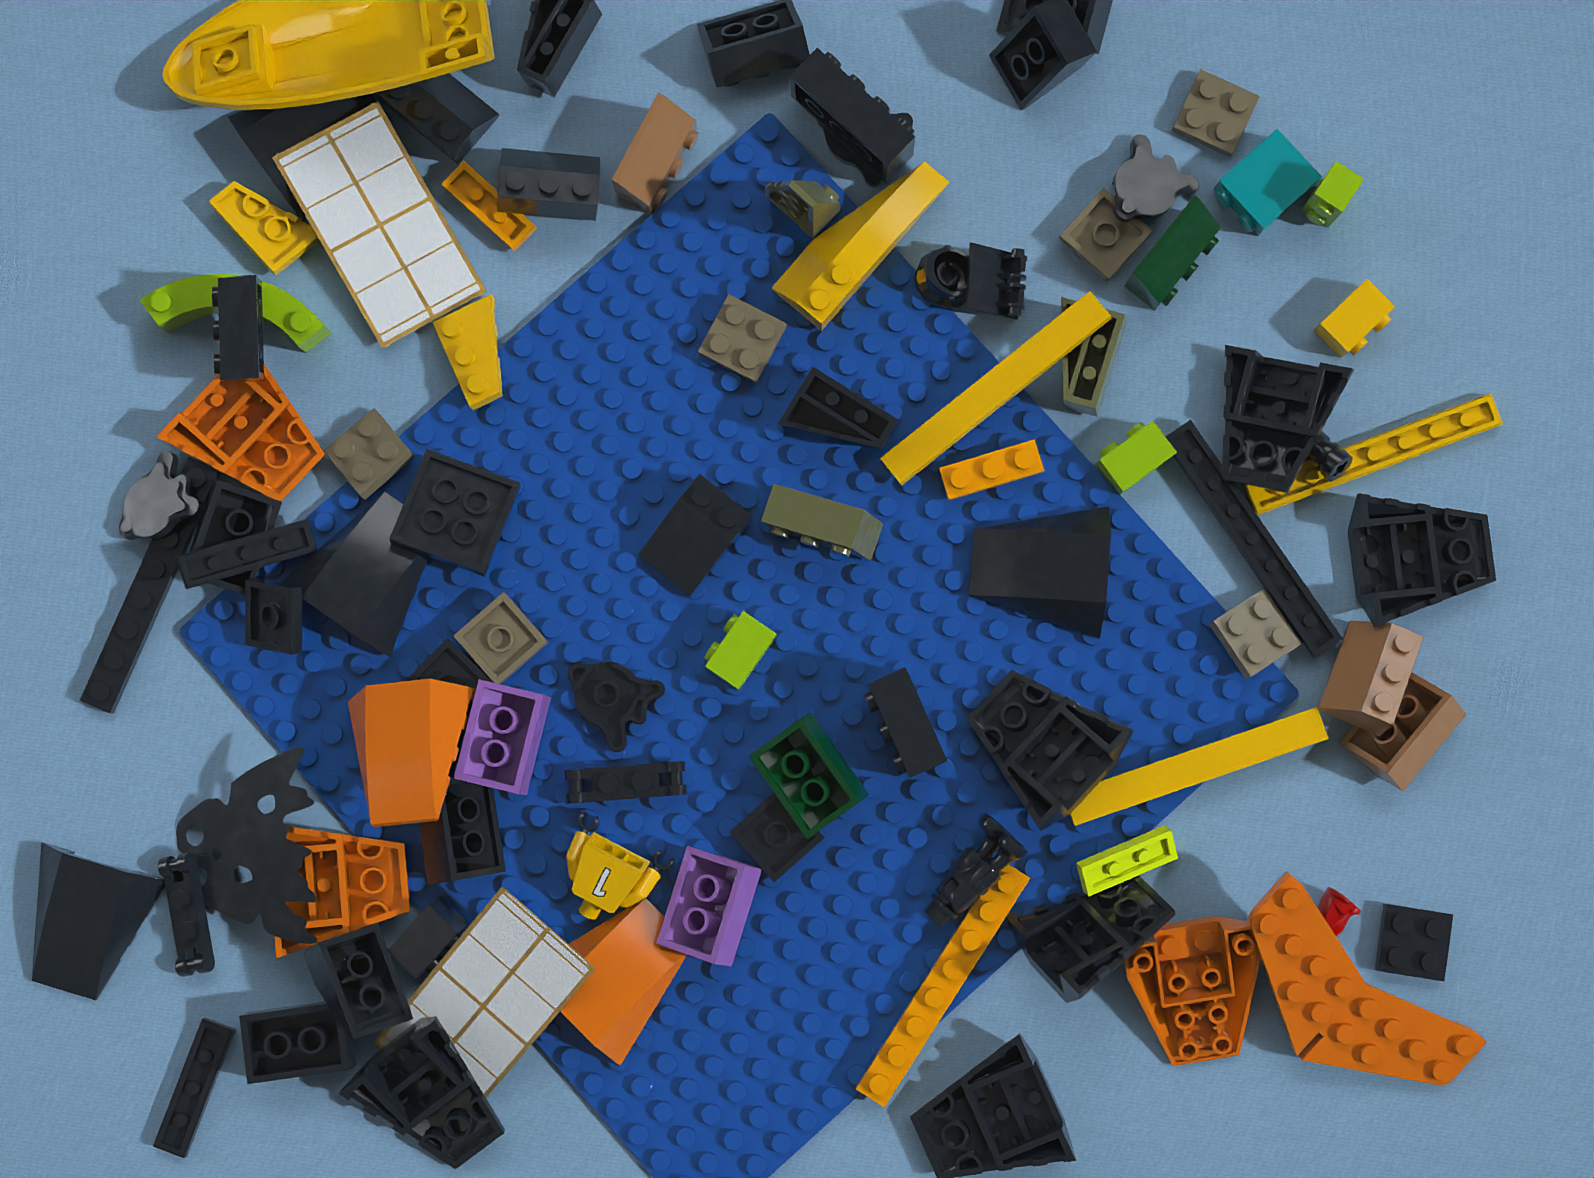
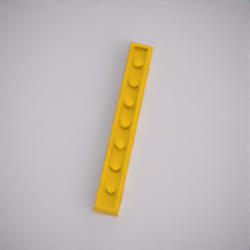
[880,291,1112,485]
[1242,393,1503,515]
[1070,707,1329,826]

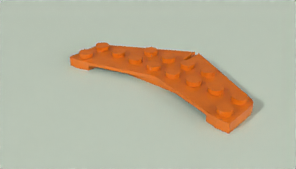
[1248,871,1487,1085]

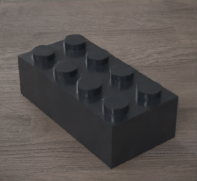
[790,47,915,184]

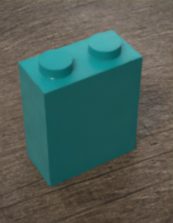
[1213,128,1322,236]

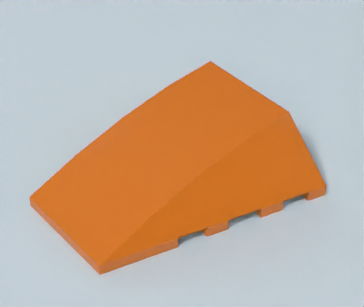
[156,364,325,502]
[348,678,476,827]
[274,826,410,959]
[559,898,687,1066]

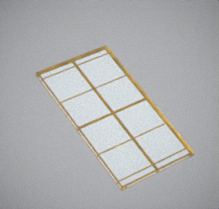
[272,101,487,348]
[372,886,596,1098]

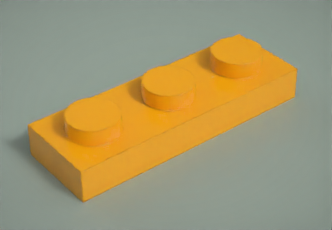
[442,161,537,252]
[939,439,1044,501]

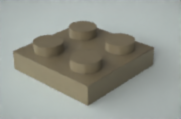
[1171,69,1260,158]
[1058,187,1153,282]
[698,294,787,384]
[324,408,415,500]
[1209,588,1302,680]
[453,592,549,684]

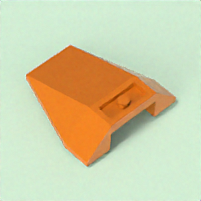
[1124,916,1261,1066]

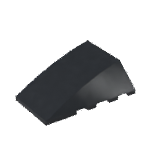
[227,94,391,221]
[1222,345,1354,493]
[281,492,429,657]
[1347,493,1496,627]
[969,506,1111,639]
[966,670,1134,831]
[32,842,165,1000]
[1006,875,1176,1003]
[339,1016,505,1170]
[910,1033,1076,1178]

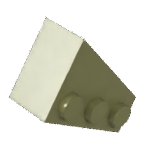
[1061,297,1126,417]
[761,484,883,561]

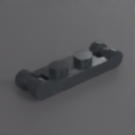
[564,761,687,804]
[158,852,215,977]

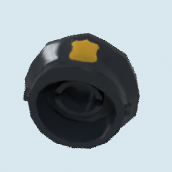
[914,245,969,308]

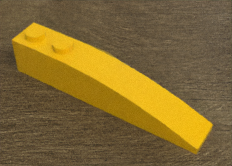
[771,161,950,331]

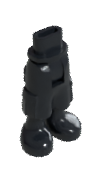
[924,812,1028,928]

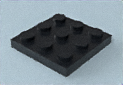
[389,449,521,577]

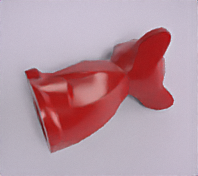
[1318,887,1361,937]

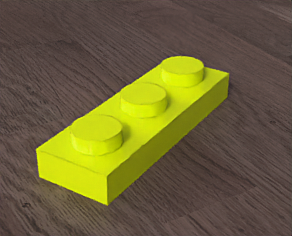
[1076,825,1178,896]

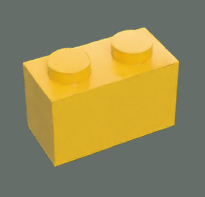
[1314,279,1395,358]

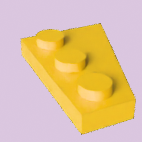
[209,181,320,276]
[432,294,503,410]

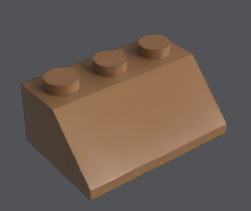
[611,92,699,213]
[1318,620,1423,736]
[1340,672,1466,791]

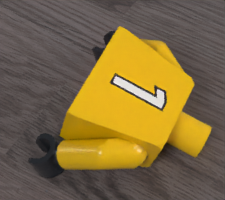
[566,812,673,919]

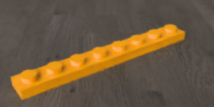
[855,864,1030,1108]

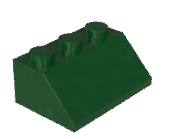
[1124,196,1221,311]
[749,712,869,839]

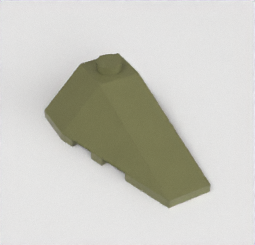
[765,180,840,239]

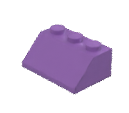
[454,679,551,795]
[656,846,762,967]

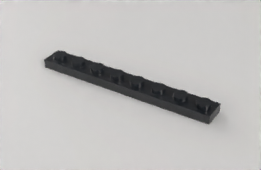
[1165,420,1343,658]
[80,457,222,714]

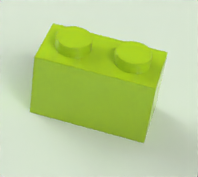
[1301,161,1364,227]
[1096,421,1177,495]
[704,611,777,690]

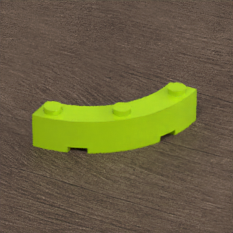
[140,274,332,353]

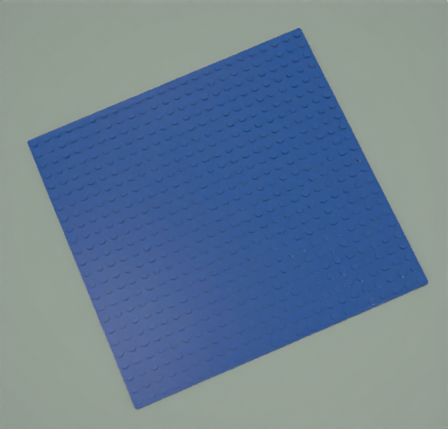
[179,113,1299,1178]

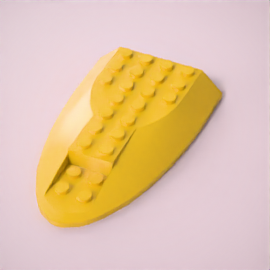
[162,0,495,110]

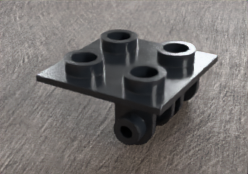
[965,242,1028,320]

